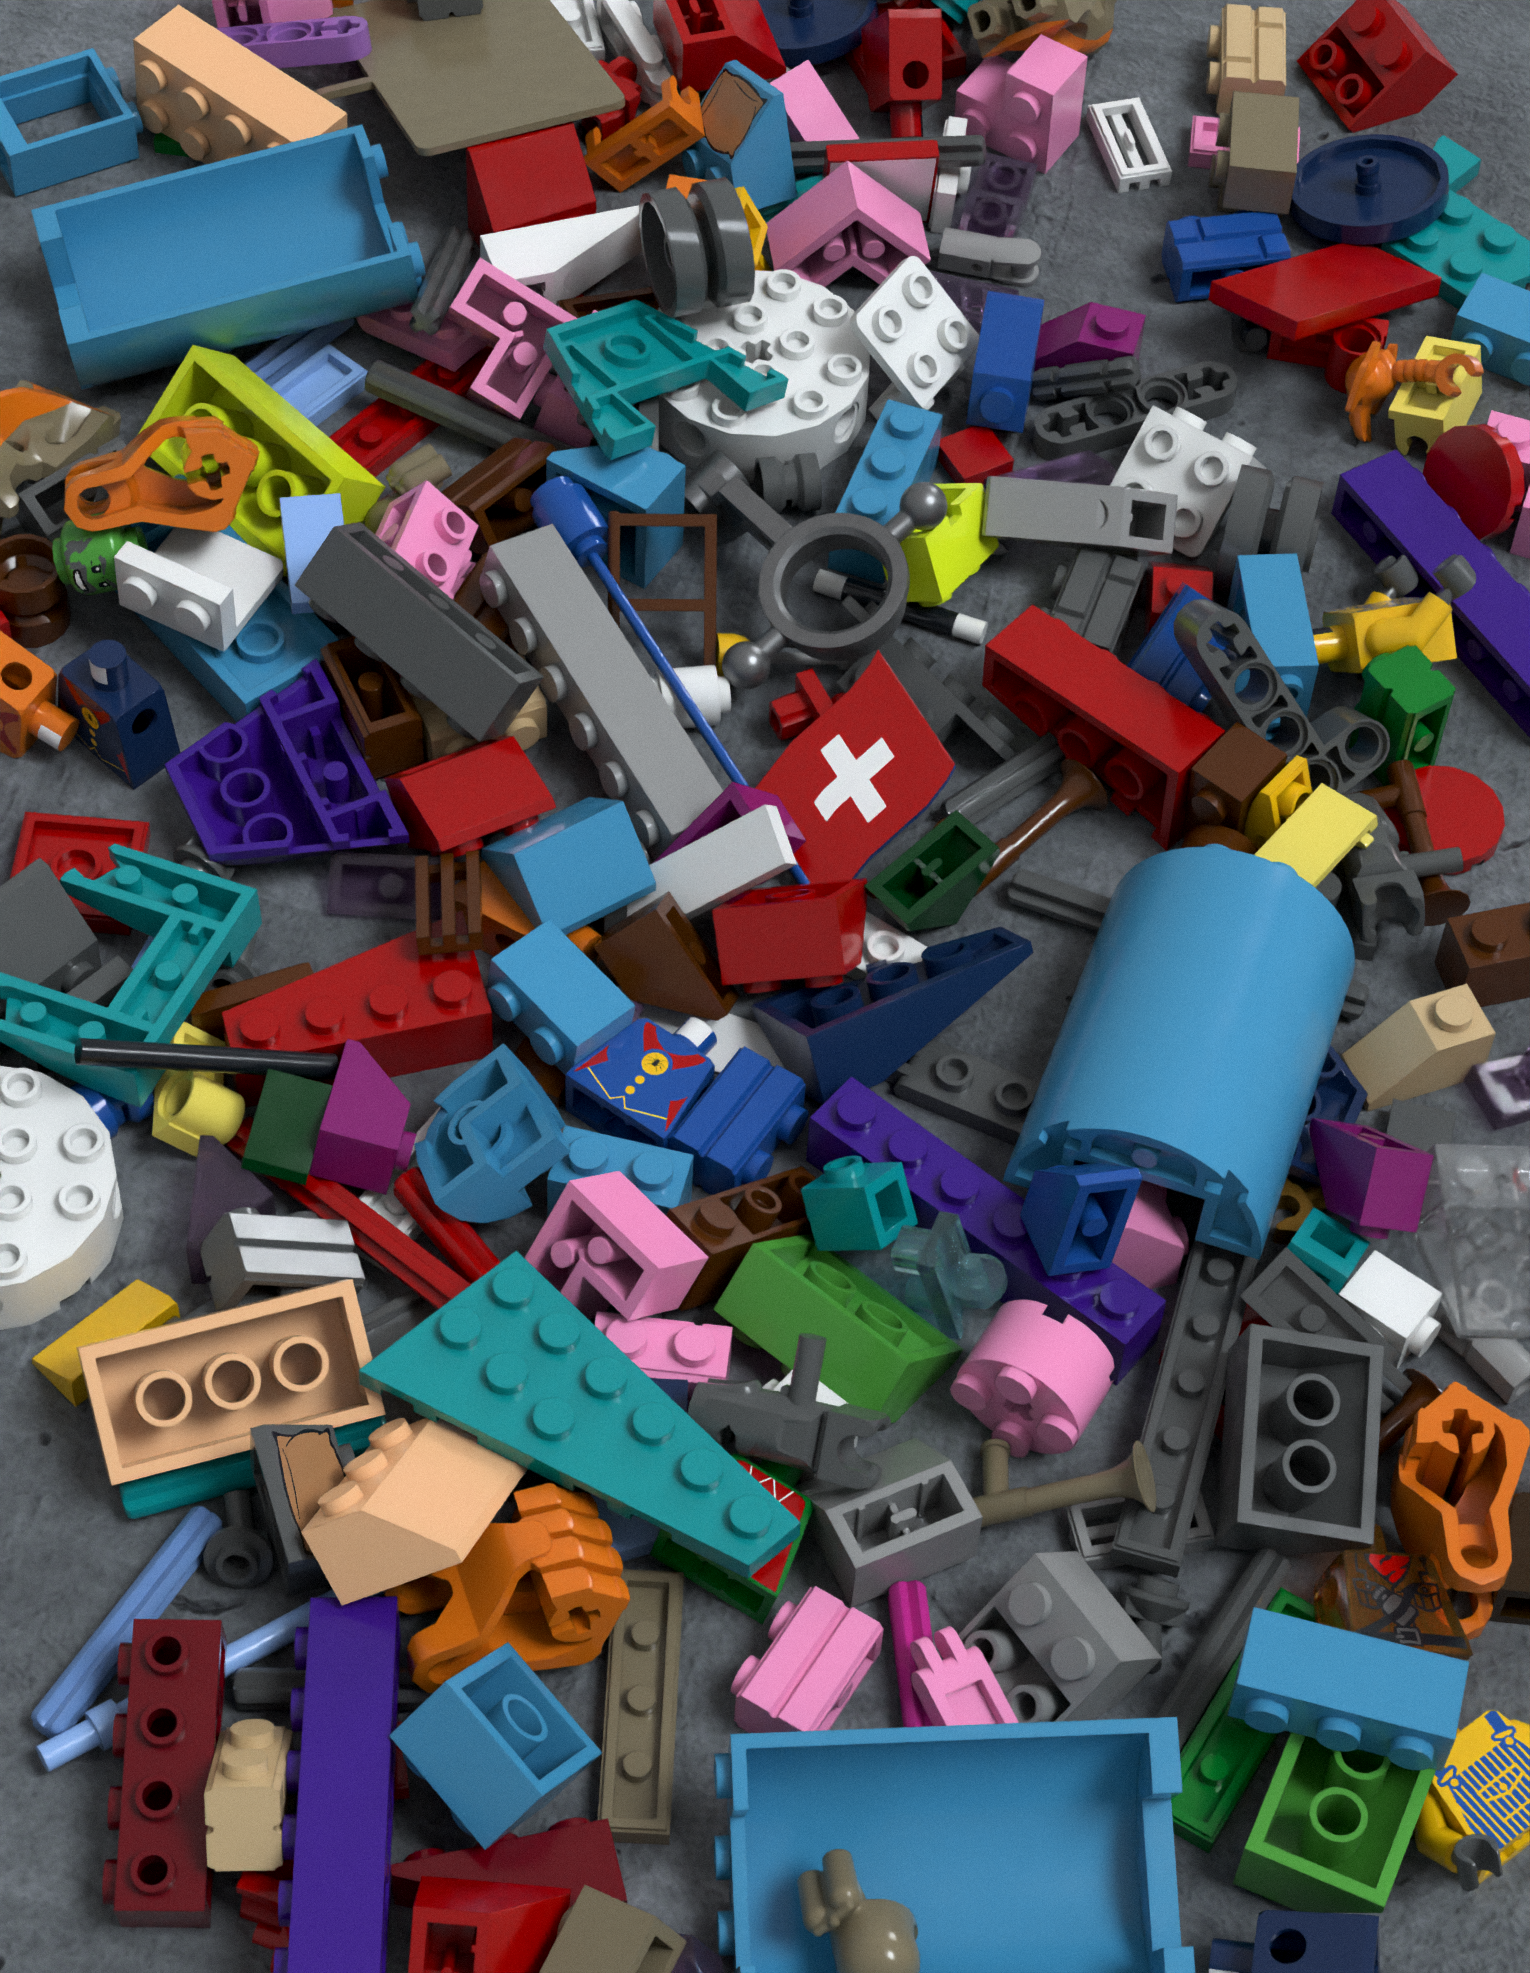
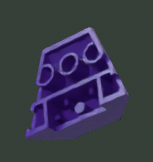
[165,658,410,865]

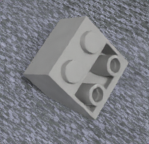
[794,1438,983,1607]
[958,1551,1162,1723]

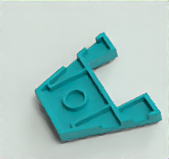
[1381,135,1530,310]
[543,299,789,460]

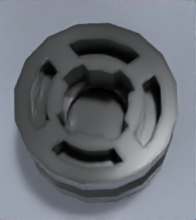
[754,452,822,514]

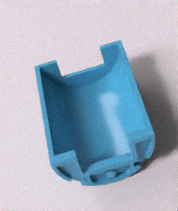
[31,124,426,390]
[1003,844,1355,1260]
[714,1717,1195,1973]

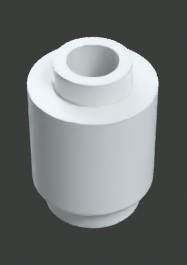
[650,665,731,728]

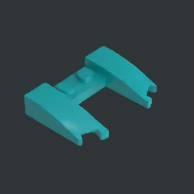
[0,844,262,1108]

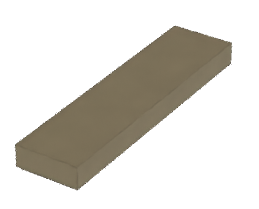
[598,1569,684,1845]

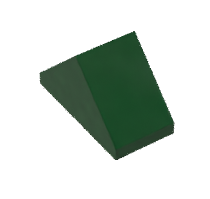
[864,810,1000,931]
[241,1068,333,1185]

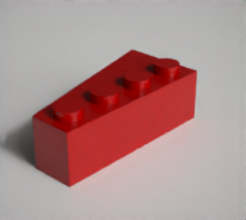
[982,604,1225,851]
[222,911,493,1107]

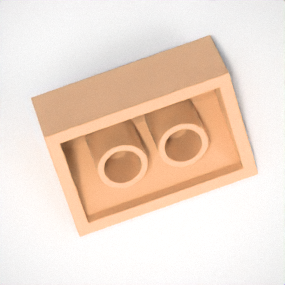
[301,1418,527,1606]

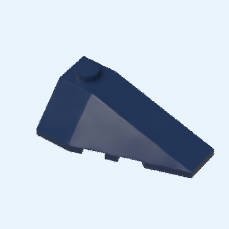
[752,926,1034,1105]

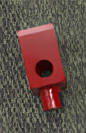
[861,9,942,138]

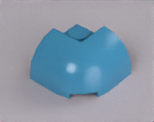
[415,1043,571,1223]

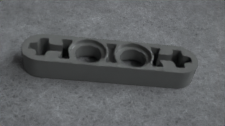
[1031,360,1238,463]

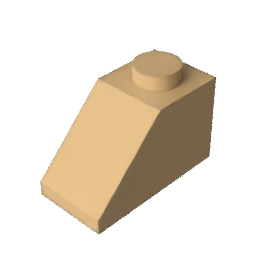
[1341,984,1496,1112]

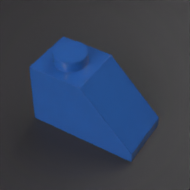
[966,291,1045,433]
[1020,1163,1143,1276]

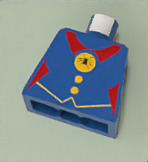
[565,1017,717,1149]

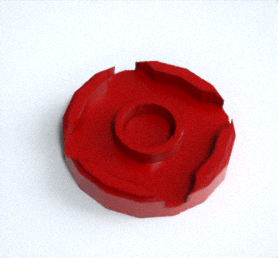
[1422,424,1525,540]
[1383,765,1505,875]

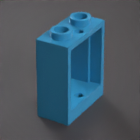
[0,48,143,197]
[1227,553,1319,741]

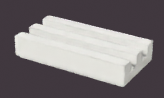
[1086,97,1172,193]

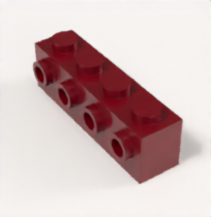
[102,1619,227,1928]

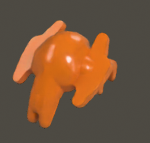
[1345,341,1484,442]

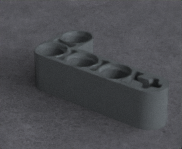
[1174,599,1390,795]

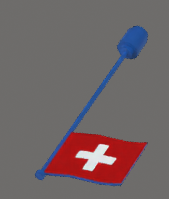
[530,476,956,884]

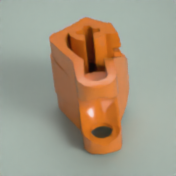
[64,416,260,532]
[1391,1381,1530,1641]
[383,1483,630,1693]

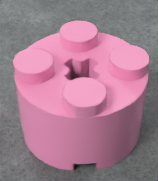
[950,1300,1115,1458]

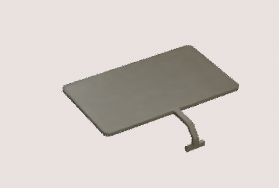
[315,0,625,156]

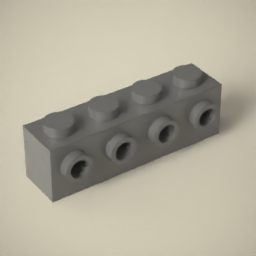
[295,522,544,742]

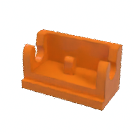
[584,75,705,193]

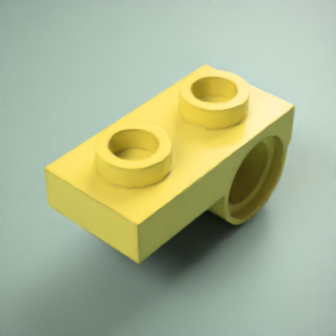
[152,1021,245,1160]

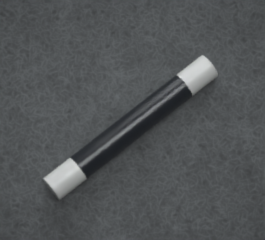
[813,569,988,645]

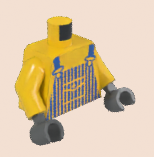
[1312,554,1476,673]
[1413,1710,1530,1892]

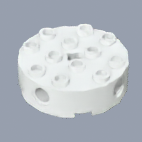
[658,269,870,483]
[0,1066,124,1330]

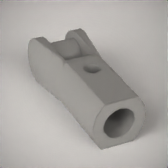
[938,227,1041,287]
[1434,1287,1530,1404]

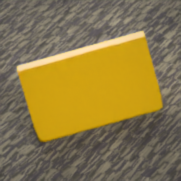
[32,1279,180,1407]

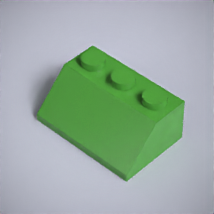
[713,1233,964,1423]
[1233,1732,1436,1913]

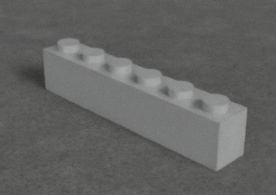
[480,524,723,860]

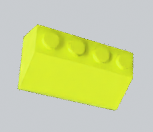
[138,345,386,577]

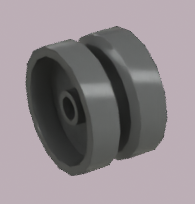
[639,177,755,318]
[1213,464,1324,594]

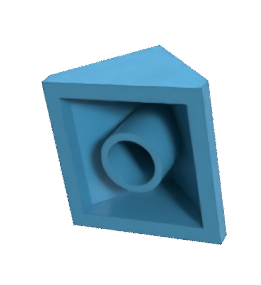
[481,797,656,935]

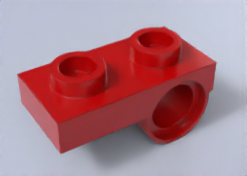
[1267,318,1389,394]

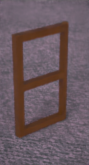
[608,511,717,667]

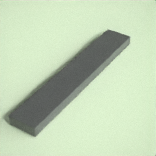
[1109,1208,1258,1578]

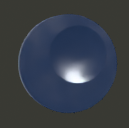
[758,0,879,67]
[1290,134,1449,245]

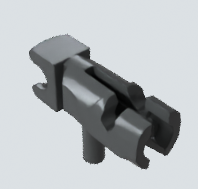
[1336,792,1463,943]
[687,1333,891,1489]

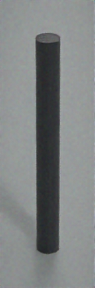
[74,1038,338,1080]

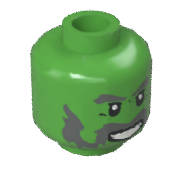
[52,511,148,596]

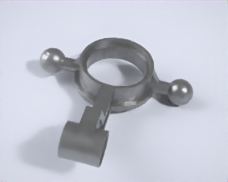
[684,450,948,690]

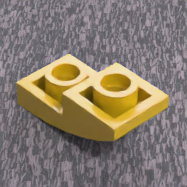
[1244,755,1313,850]

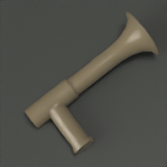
[973,1439,1157,1528]

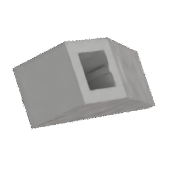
[981,476,1178,558]

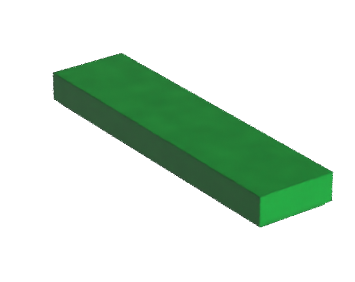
[1171,1587,1342,1853]

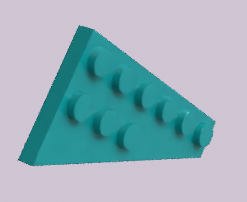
[358,1251,801,1579]

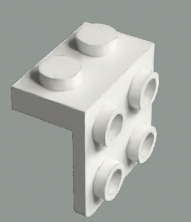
[850,256,979,421]
[1110,406,1266,558]
[114,527,284,652]

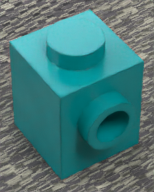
[801,1156,918,1251]

